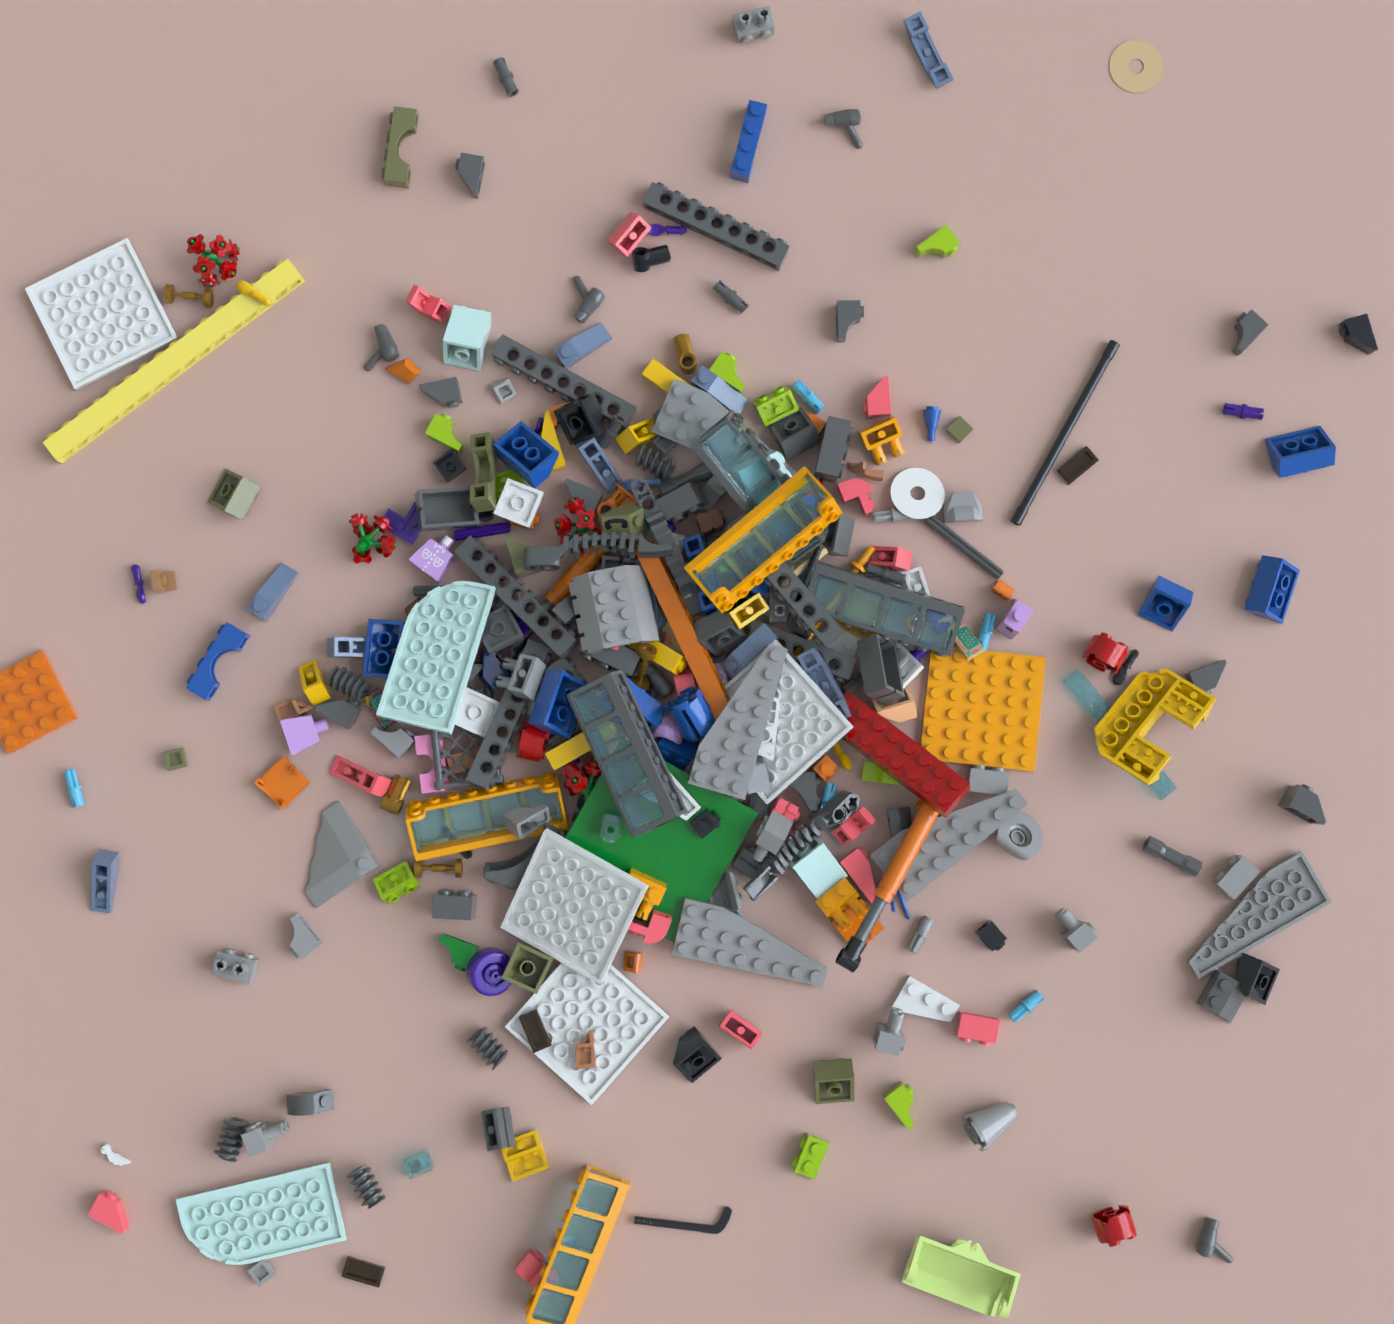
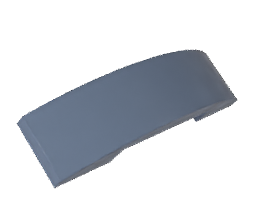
[903,11,954,89]
[797,647,851,718]

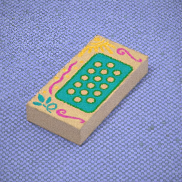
[947,620,984,661]

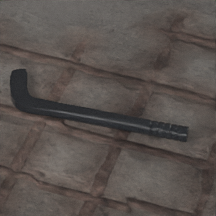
[787,546,823,639]
[634,1206,732,1234]

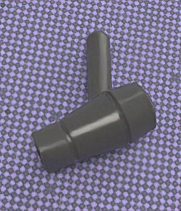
[824,109,863,149]
[573,276,605,324]
[364,324,399,371]
[645,663,674,699]
[1196,1217,1233,1263]

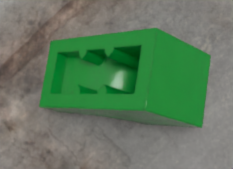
[438,933,479,971]

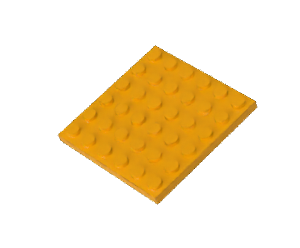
[920,647,1046,772]

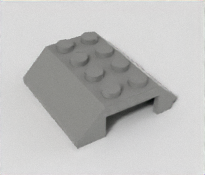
[569,565,659,654]

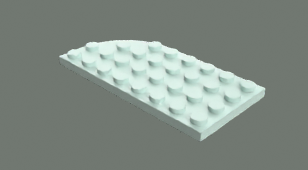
[376,581,496,735]
[176,1162,347,1265]

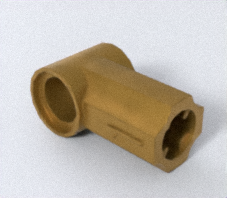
[673,333,697,374]
[380,774,412,816]

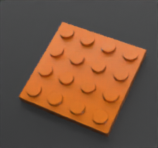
[0,650,78,754]

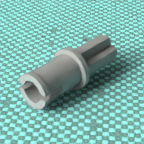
[873,507,911,523]
[908,915,935,954]

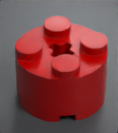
[1082,632,1128,675]
[516,720,550,762]
[1091,1205,1137,1247]

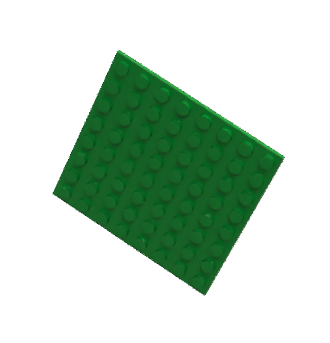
[565,737,758,942]

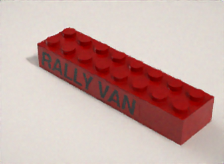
[841,690,970,819]

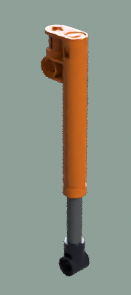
[497,484,646,662]
[835,799,939,973]

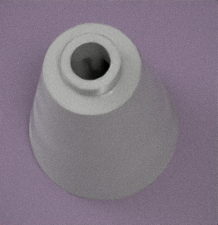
[961,1102,1018,1151]

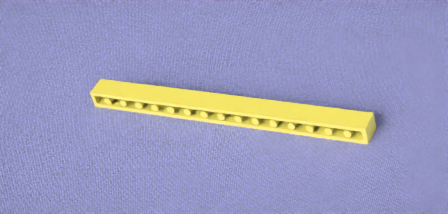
[43,258,305,463]

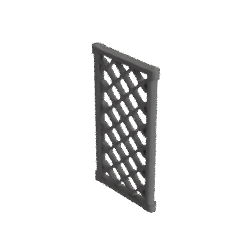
[430,658,504,791]

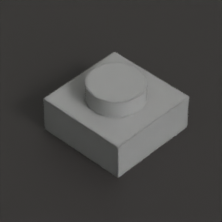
[247,1259,276,1287]

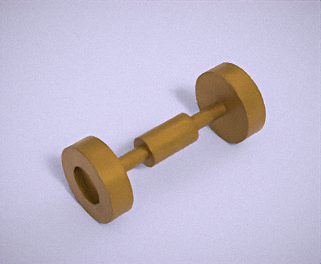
[164,284,214,308]
[631,643,657,691]
[414,858,463,878]

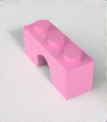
[414,733,450,794]

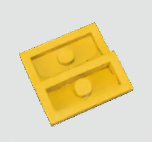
[501,1130,550,1182]

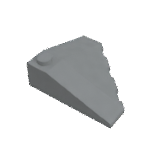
[305,801,381,908]

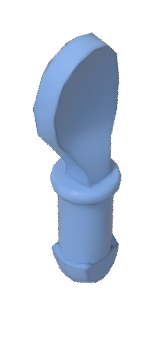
[622,478,662,492]

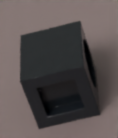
[975,920,1007,951]

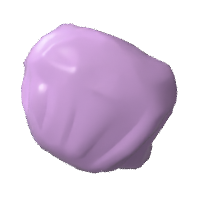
[651,715,684,744]

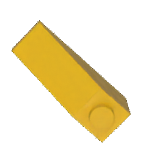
[541,411,567,473]

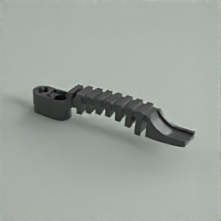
[631,478,702,616]
[523,532,673,571]
[743,790,860,901]

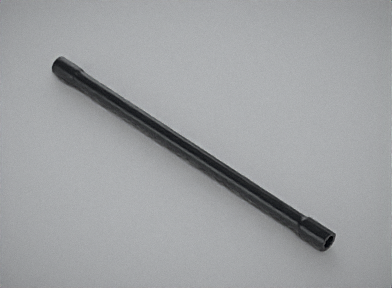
[1010,340,1120,526]

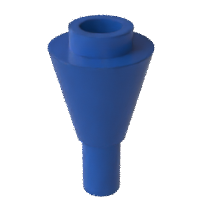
[923,406,942,441]

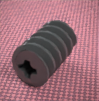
[635,443,677,482]
[327,666,371,702]
[466,1027,509,1070]
[214,1117,249,1162]
[346,1164,386,1209]

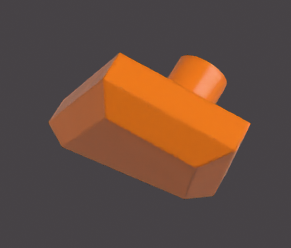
[385,358,421,384]

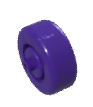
[466,947,512,996]

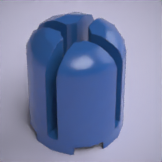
[665,687,716,742]

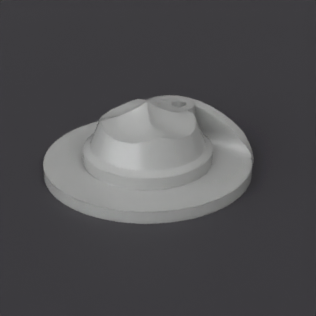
[997,813,1043,860]

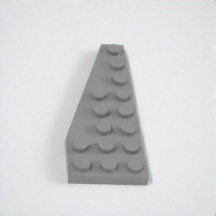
[652,378,797,476]
[688,644,788,800]
[870,789,1028,901]
[1187,851,1331,979]
[672,897,827,987]

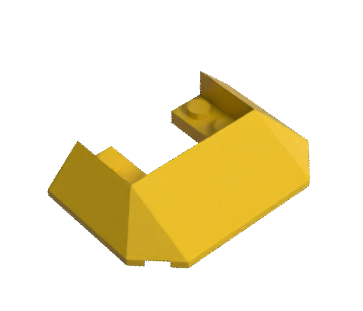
[1094,668,1216,785]

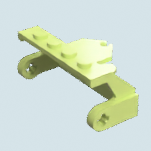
[901,1236,1021,1319]

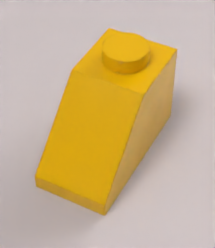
[615,418,658,454]
[728,593,770,629]
[298,659,331,706]

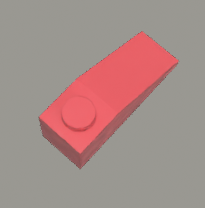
[329,755,392,797]
[838,847,875,904]

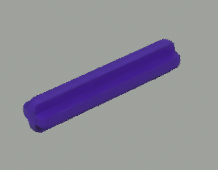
[454,522,511,541]

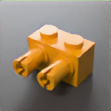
[858,416,905,465]
[628,868,667,920]
[815,878,868,931]

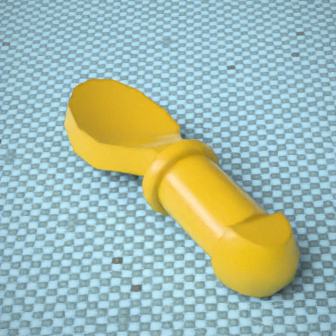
[236,280,271,306]
[832,742,852,770]

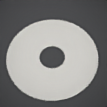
[891,468,945,519]

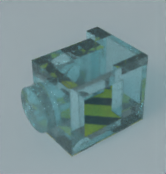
[600,812,622,843]
[402,1148,434,1179]

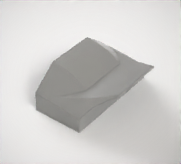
[943,491,983,523]

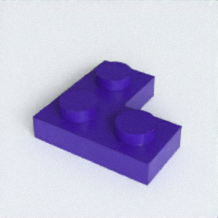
[384,502,420,545]

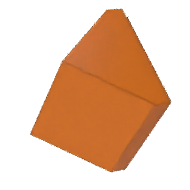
[624,951,643,973]

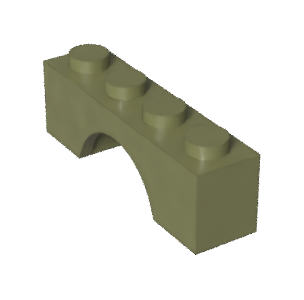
[382,106,419,188]
[470,432,496,513]

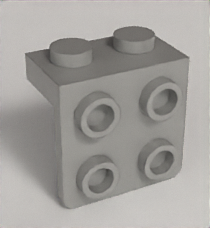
[708,871,743,910]

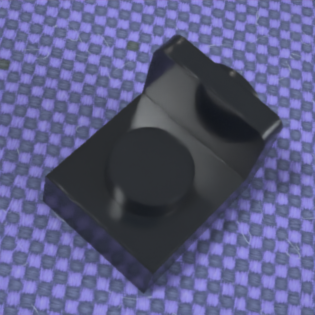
[690,808,721,839]

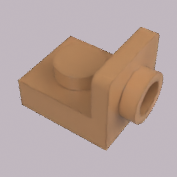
[150,570,177,592]

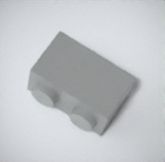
[967,765,1009,795]
[1212,855,1260,900]

